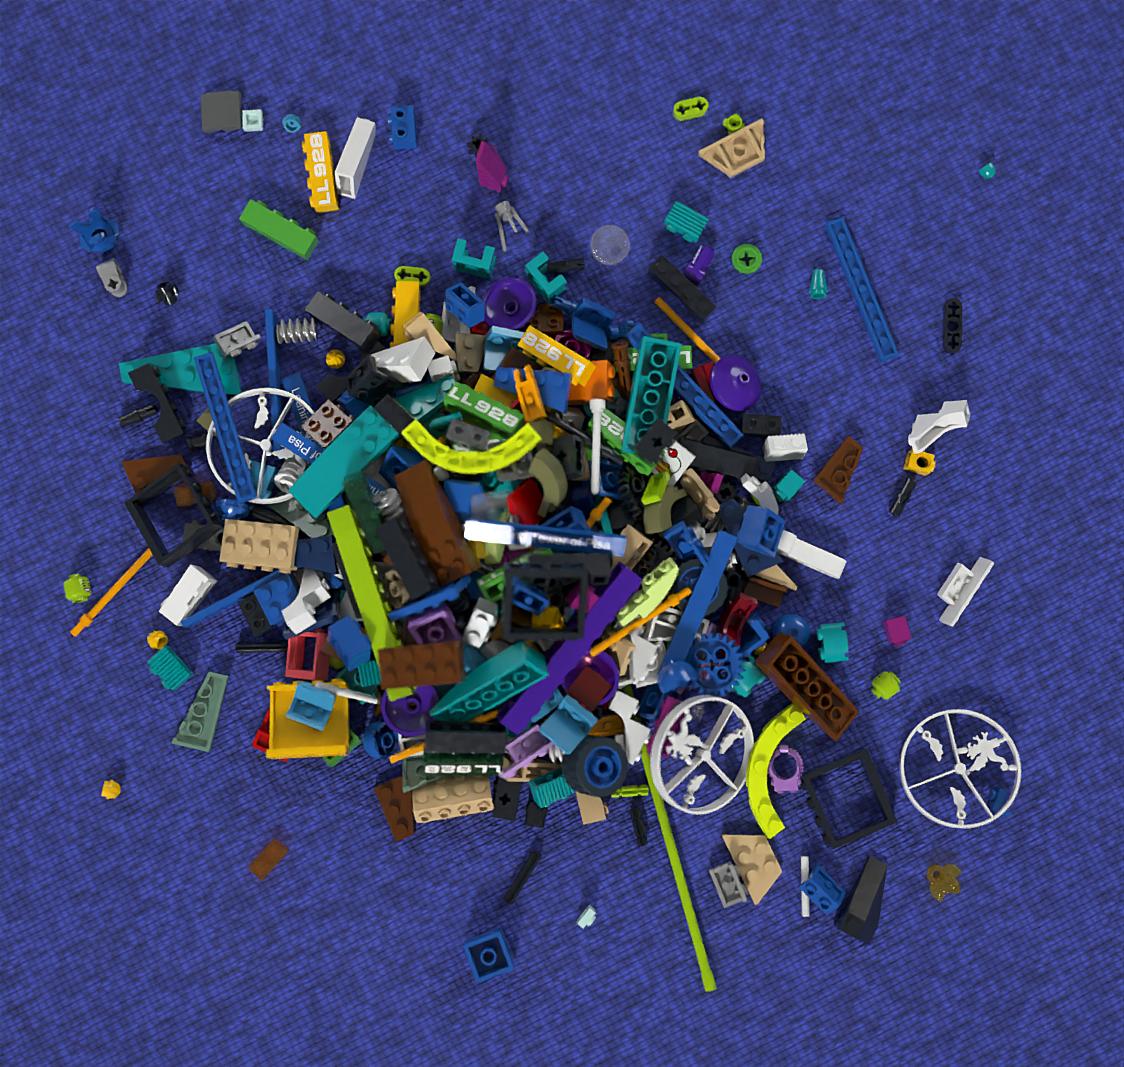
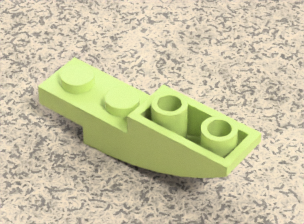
[616,557,679,626]

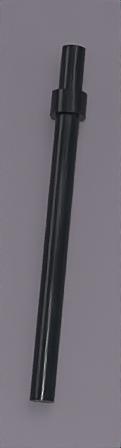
[544,409,625,465]

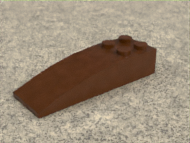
[394,459,481,587]
[754,633,859,741]

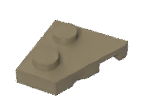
[455,333,485,374]

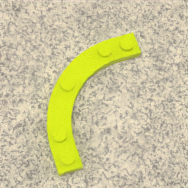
[401,420,542,474]
[746,703,806,839]

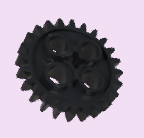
[617,463,654,523]
[632,538,680,596]

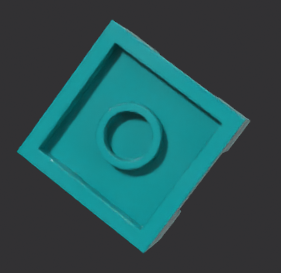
[452,238,496,280]
[525,252,567,304]

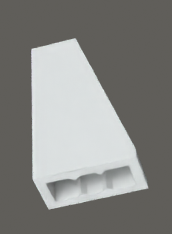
[335,117,376,199]

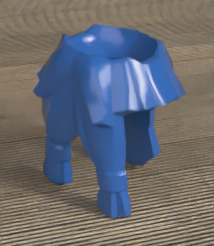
[69,208,120,253]

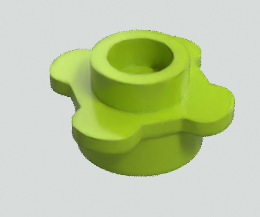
[723,114,745,135]

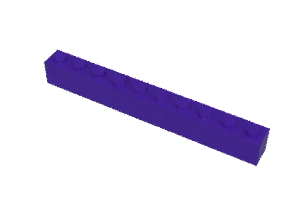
[496,561,642,735]

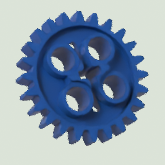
[685,632,746,697]

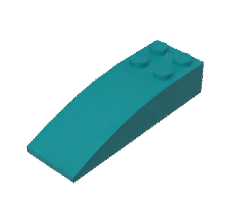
[621,336,682,455]
[288,406,400,519]
[429,641,549,722]

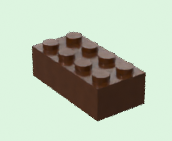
[378,640,466,690]

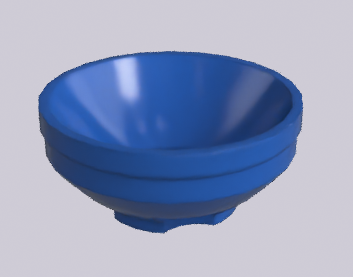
[215,499,251,520]

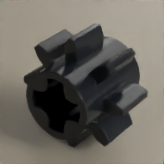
[467,134,489,157]
[155,281,179,305]

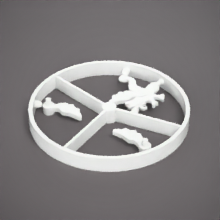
[206,388,325,504]
[651,695,754,814]
[899,709,1021,828]

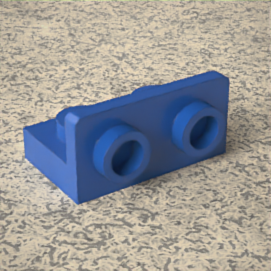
[799,865,846,915]

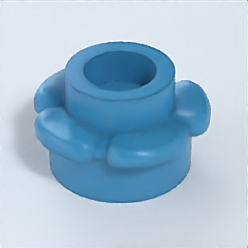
[283,114,301,133]

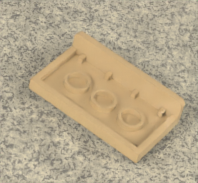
[219,519,299,574]
[412,765,494,823]

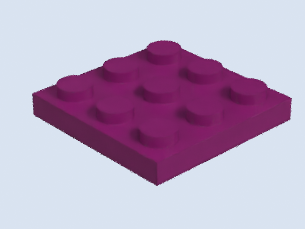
[647,696,685,758]

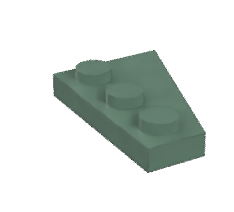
[402,753,462,793]

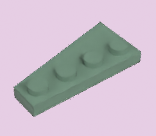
[266,491,334,538]
[171,671,229,752]

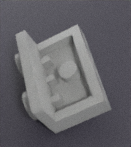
[213,321,261,358]
[709,861,749,908]

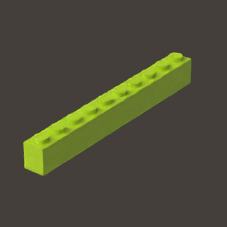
[327,505,418,702]

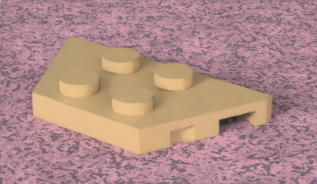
[698,118,765,178]
[593,628,636,676]
[722,834,782,905]

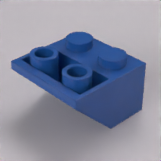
[540,506,591,555]

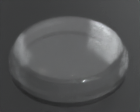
[590,225,630,265]

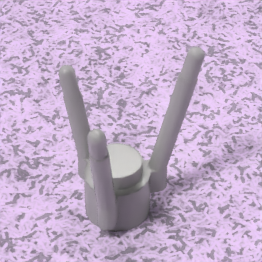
[495,201,529,251]

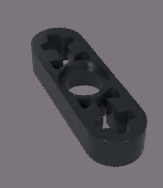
[942,298,963,354]

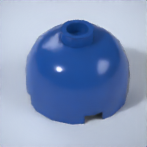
[771,614,810,648]
[657,659,698,695]
[363,720,399,760]

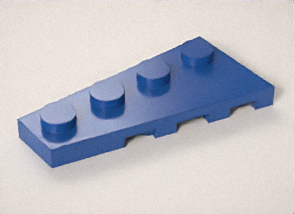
[494,367,573,413]
[388,574,472,621]

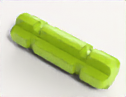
[611,784,649,798]

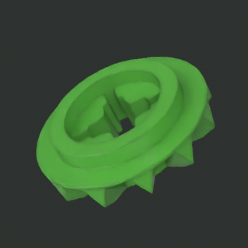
[732,244,762,274]

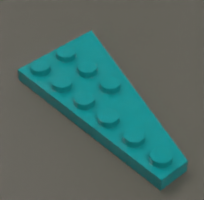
[119,343,242,396]
[388,376,456,442]

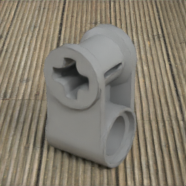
[96,258,128,297]

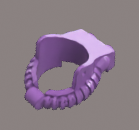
[767,745,804,793]

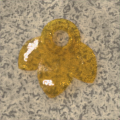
[926,864,962,902]

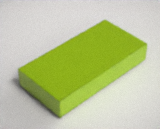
[641,471,671,505]

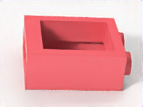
[285,628,330,680]

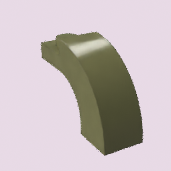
[529,448,567,517]
[644,485,687,534]

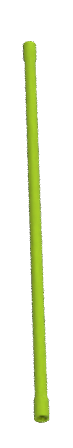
[609,620,717,992]

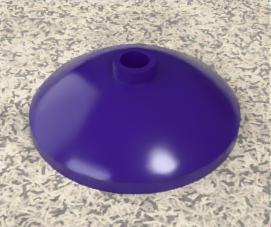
[482,278,537,331]
[710,355,761,411]
[562,647,620,707]
[381,685,440,736]

